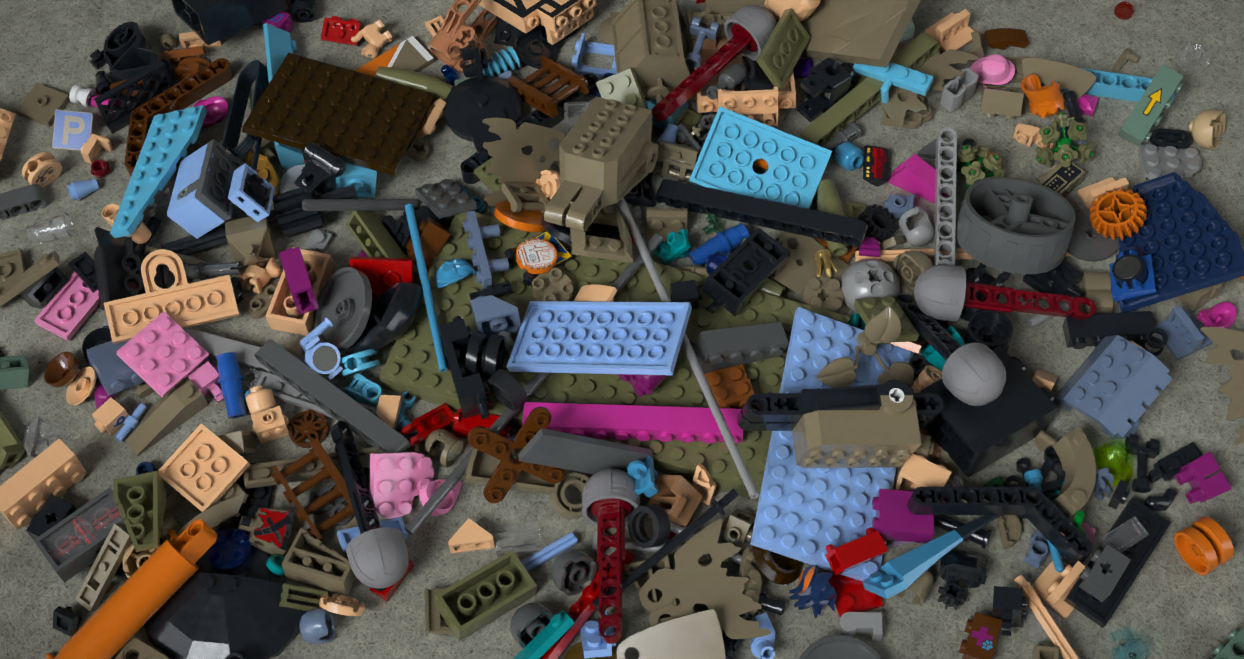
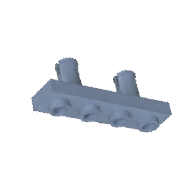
[463,211,509,289]

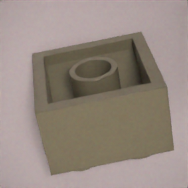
[980,84,1024,119]

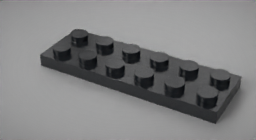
[1064,497,1170,628]

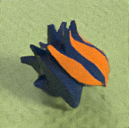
[789,565,837,618]

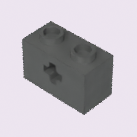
[1078,544,1131,602]

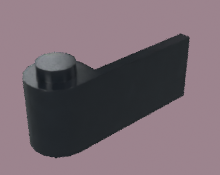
[740,56,773,91]

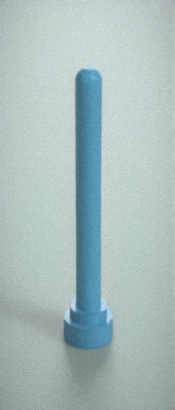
[1024,469,1064,572]

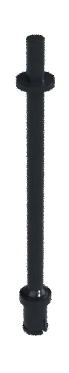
[592,489,739,611]

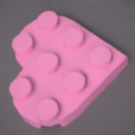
[370,452,434,519]

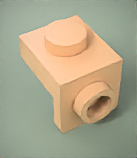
[81,134,113,164]

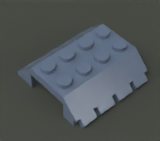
[1054,335,1172,438]

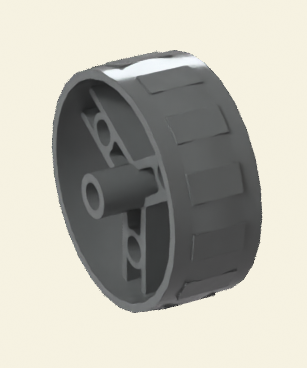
[956,177,1076,274]

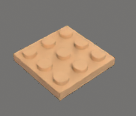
[158,423,251,512]

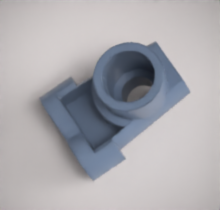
[1024,531,1051,569]

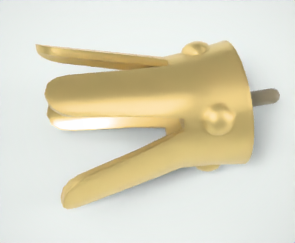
[814,247,838,278]

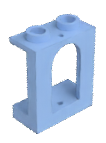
[572,33,617,77]

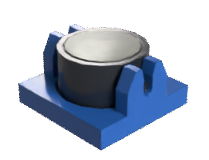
[1109,250,1157,302]

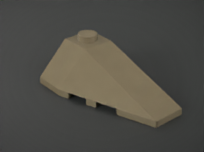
[125,378,208,456]

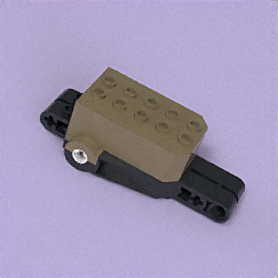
[737,379,944,468]

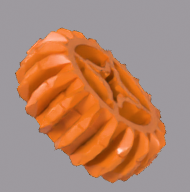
[1089,187,1147,241]

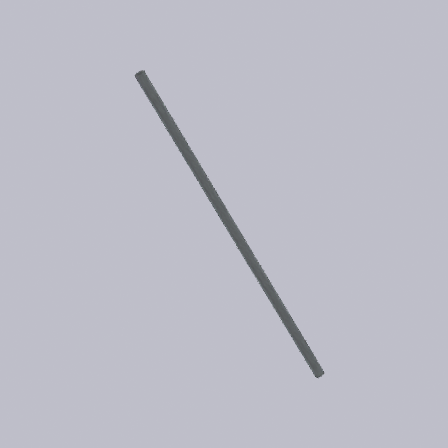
[405,234,663,535]

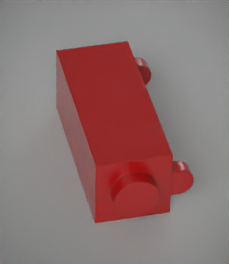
[453,409,513,439]
[825,527,888,576]

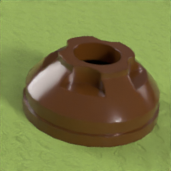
[44,351,79,388]

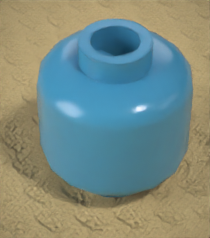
[834,142,864,171]

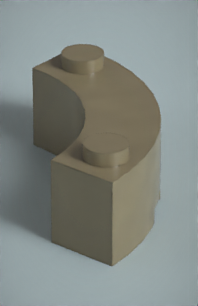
[1052,426,1096,518]

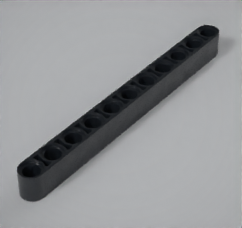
[655,179,868,247]

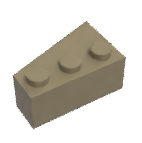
[282,528,357,596]

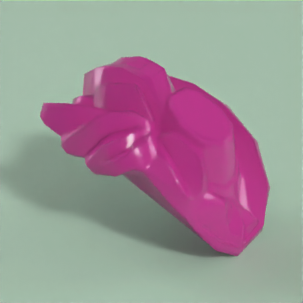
[193,96,228,128]
[1196,302,1237,329]

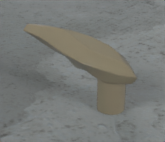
[1112,48,1139,73]

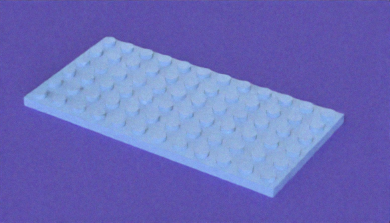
[750,307,914,581]

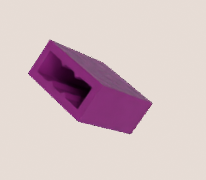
[279,247,319,315]
[872,489,934,543]

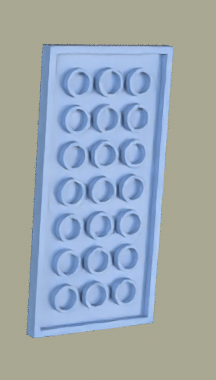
[507,301,692,375]

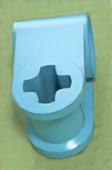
[343,373,383,408]

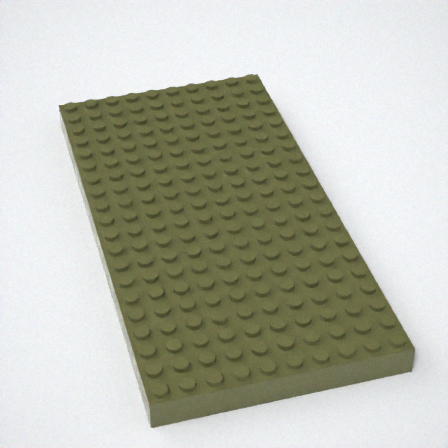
[379,211,850,501]

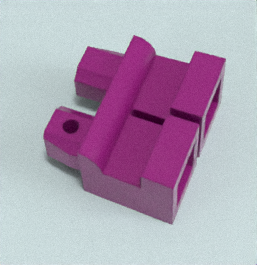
[1174,451,1232,504]

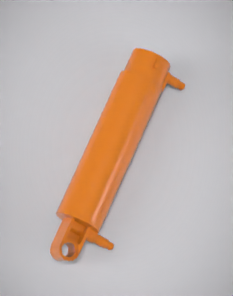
[46,519,218,659]

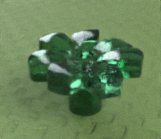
[703,213,724,235]

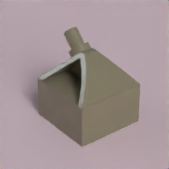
[225,216,276,266]

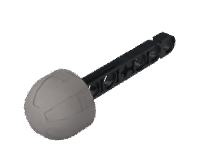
[896,294,1006,406]
[330,421,409,589]

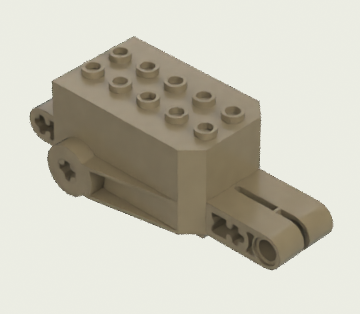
[544,97,658,232]

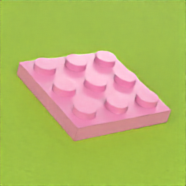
[116,312,209,398]

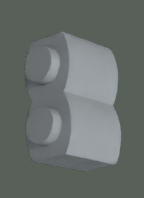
[940,68,979,112]

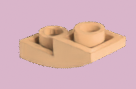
[1013,124,1057,150]
[573,285,617,302]

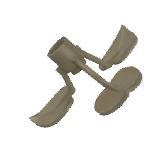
[816,305,914,388]

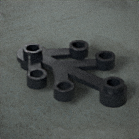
[1006,446,1065,519]

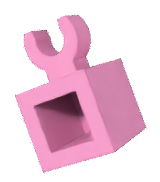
[187,361,224,403]

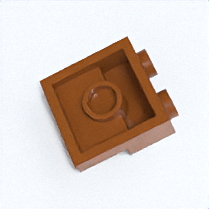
[704,364,754,409]

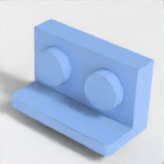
[580,610,616,659]

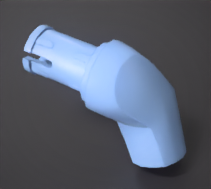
[750,613,775,659]

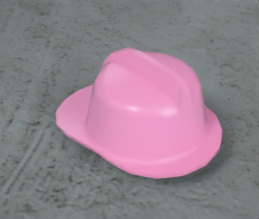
[970,54,1015,85]

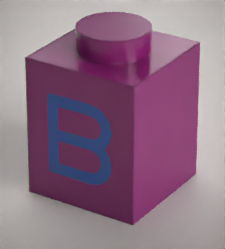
[261,12,294,33]

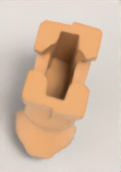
[351,19,392,59]
[237,257,281,294]

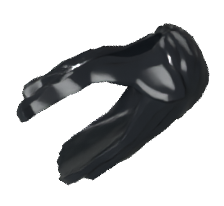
[960,262,1012,322]

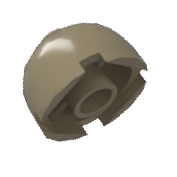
[893,250,933,293]

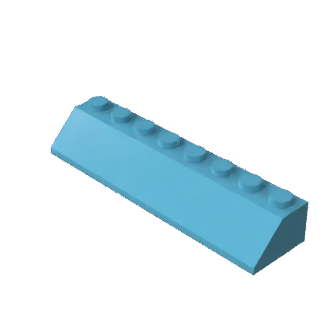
[263,23,305,169]

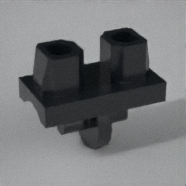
[459,40,493,80]

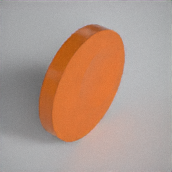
[494,201,546,232]

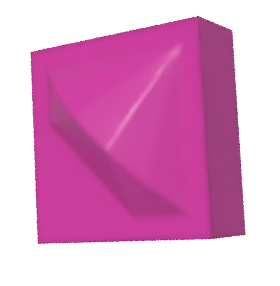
[1077,94,1098,116]

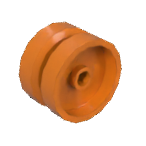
[1174,516,1234,576]

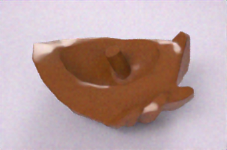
[174,56,210,81]

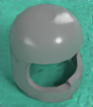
[899,206,934,247]

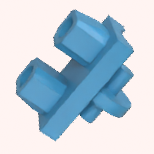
[627,456,659,498]

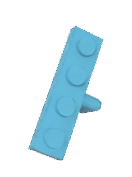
[853,62,933,103]

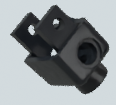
[797,57,857,122]

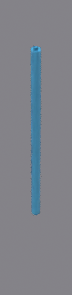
[405,204,448,372]

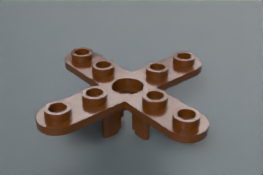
[468,407,566,503]

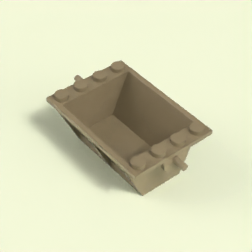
[610,0,696,104]

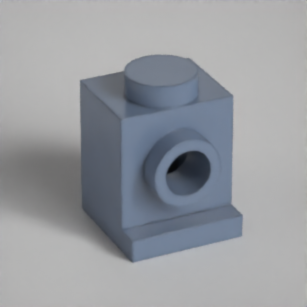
[883,194,914,222]

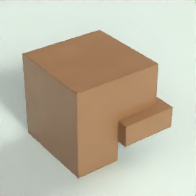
[647,475,703,526]

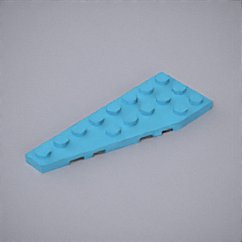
[110,105,207,238]

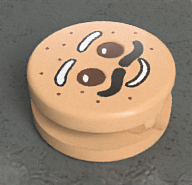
[22,152,62,188]

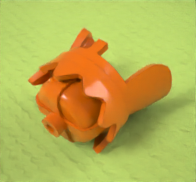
[1020,74,1066,119]

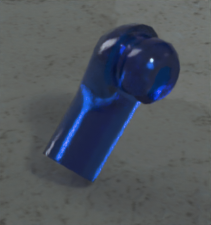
[441,64,458,86]

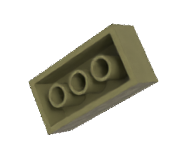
[434,550,537,641]

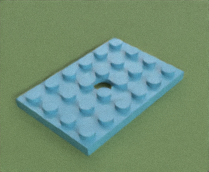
[689,106,832,209]

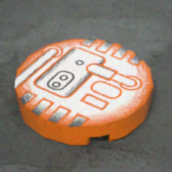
[516,238,557,274]

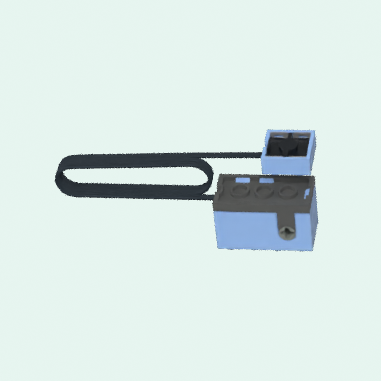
[167,60,275,239]

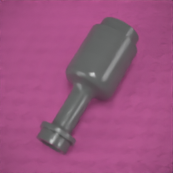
[706,63,747,100]

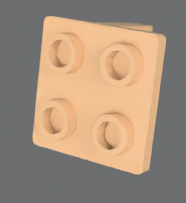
[925,9,974,52]
[1077,177,1129,209]
[1032,560,1085,618]

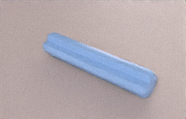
[521,533,578,572]

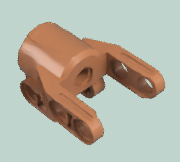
[427,0,499,74]

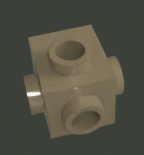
[721,509,755,548]

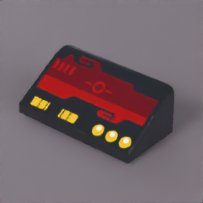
[863,145,889,187]

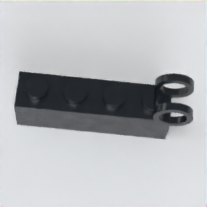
[1063,311,1167,356]

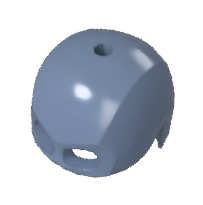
[299,608,336,644]

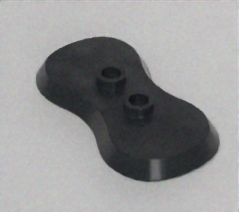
[513,24,580,69]

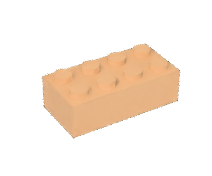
[265,247,335,336]
[0,438,87,530]

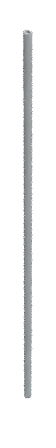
[618,197,759,499]

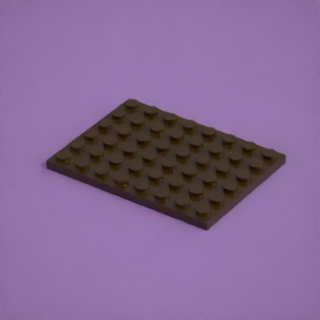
[242,53,435,176]

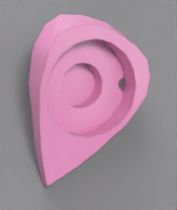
[419,479,462,517]

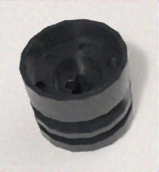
[964,310,1013,353]

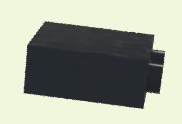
[171,0,288,45]
[920,346,1058,478]

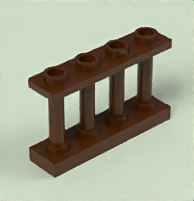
[506,56,589,118]
[271,438,355,542]

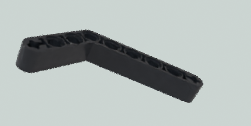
[907,487,1093,564]

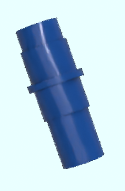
[688,223,750,266]
[217,352,247,419]

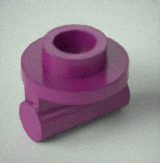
[859,237,880,257]

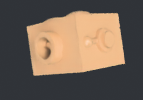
[251,406,289,444]

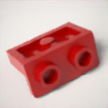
[320,16,365,47]

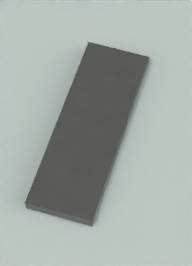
[518,428,653,474]

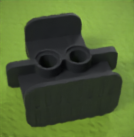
[94,237,168,310]

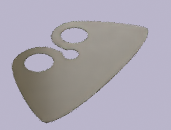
[1022,58,1097,104]

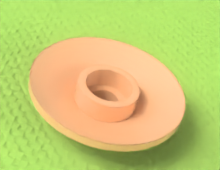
[66,366,97,406]

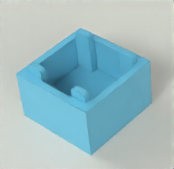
[335,162,377,198]

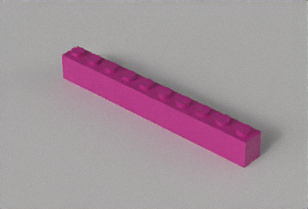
[522,402,743,443]

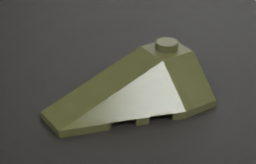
[113,471,166,552]

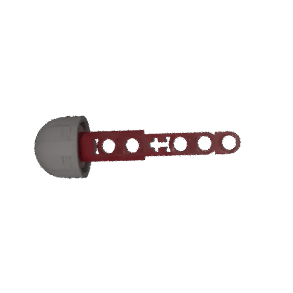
[652,5,777,122]
[914,264,1096,321]
[582,468,640,644]

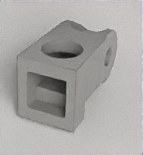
[838,612,883,641]

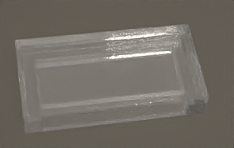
[1098,516,1149,553]

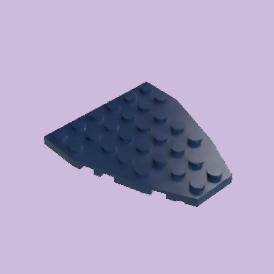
[1116,172,1244,312]

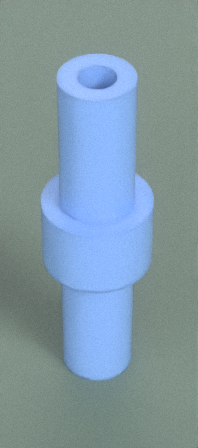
[115,403,147,442]

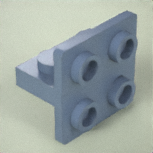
[1154,305,1213,360]

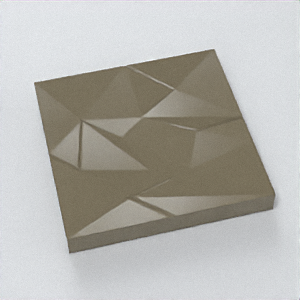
[801,0,921,68]

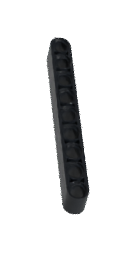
[460,73,598,184]

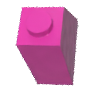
[887,153,948,203]

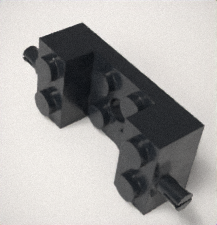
[703,227,791,316]
[438,316,491,419]

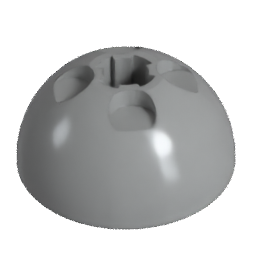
[840,259,900,313]

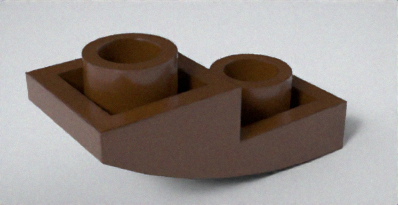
[984,28,1029,50]

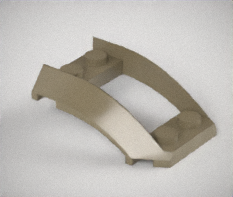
[570,205,633,263]
[161,481,248,542]

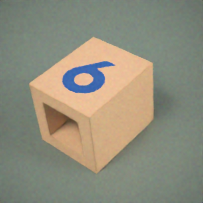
[92,397,128,436]

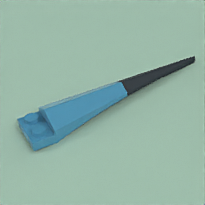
[862,515,1002,599]

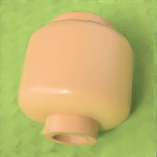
[246,385,277,415]

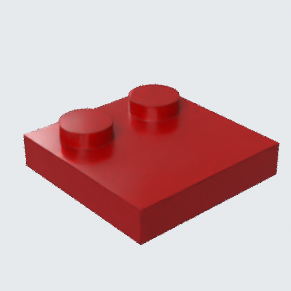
[829,573,883,618]

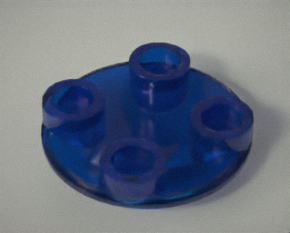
[207,528,251,569]

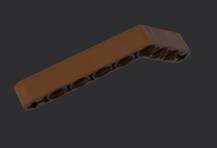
[124,58,234,177]

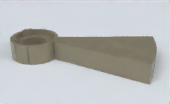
[463,427,591,519]

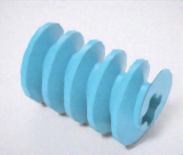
[481,46,520,77]

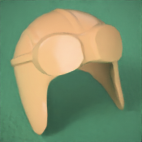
[764,0,820,22]

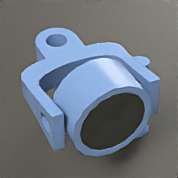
[300,317,343,380]

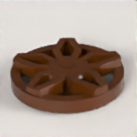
[288,409,329,448]

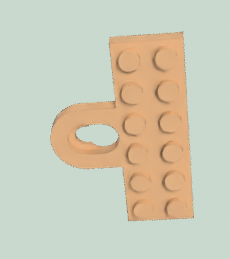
[104,249,239,344]

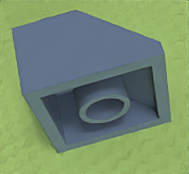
[470,295,521,339]

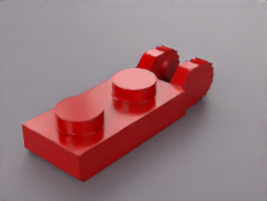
[400,403,455,447]

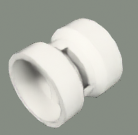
[69,84,97,108]

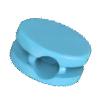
[339,349,381,376]

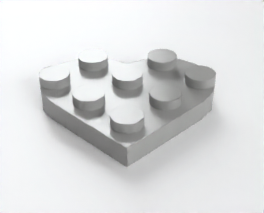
[1138,144,1202,180]

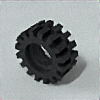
[857,204,896,243]

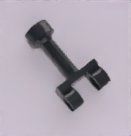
[1125,433,1160,493]

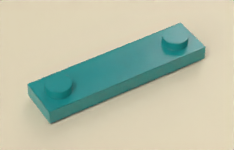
[513,610,575,659]

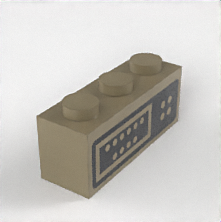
[1038,162,1085,198]

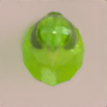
[1093,443,1134,486]

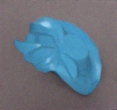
[435,258,476,288]

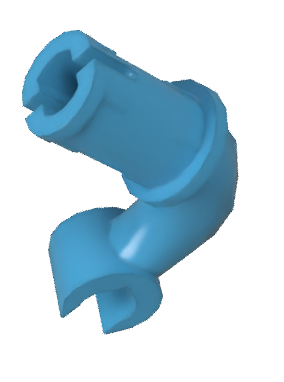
[396,391,418,438]

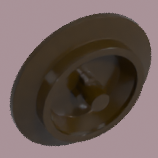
[752,545,804,585]

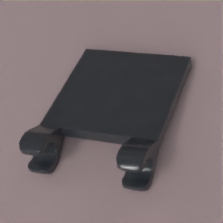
[465,108,506,164]

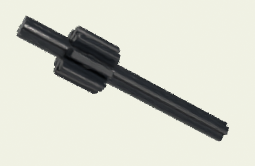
[160,184,359,256]

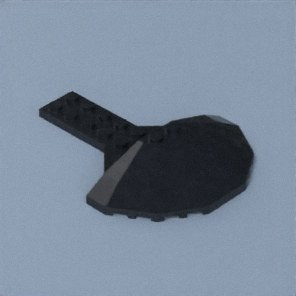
[144,463,317,659]

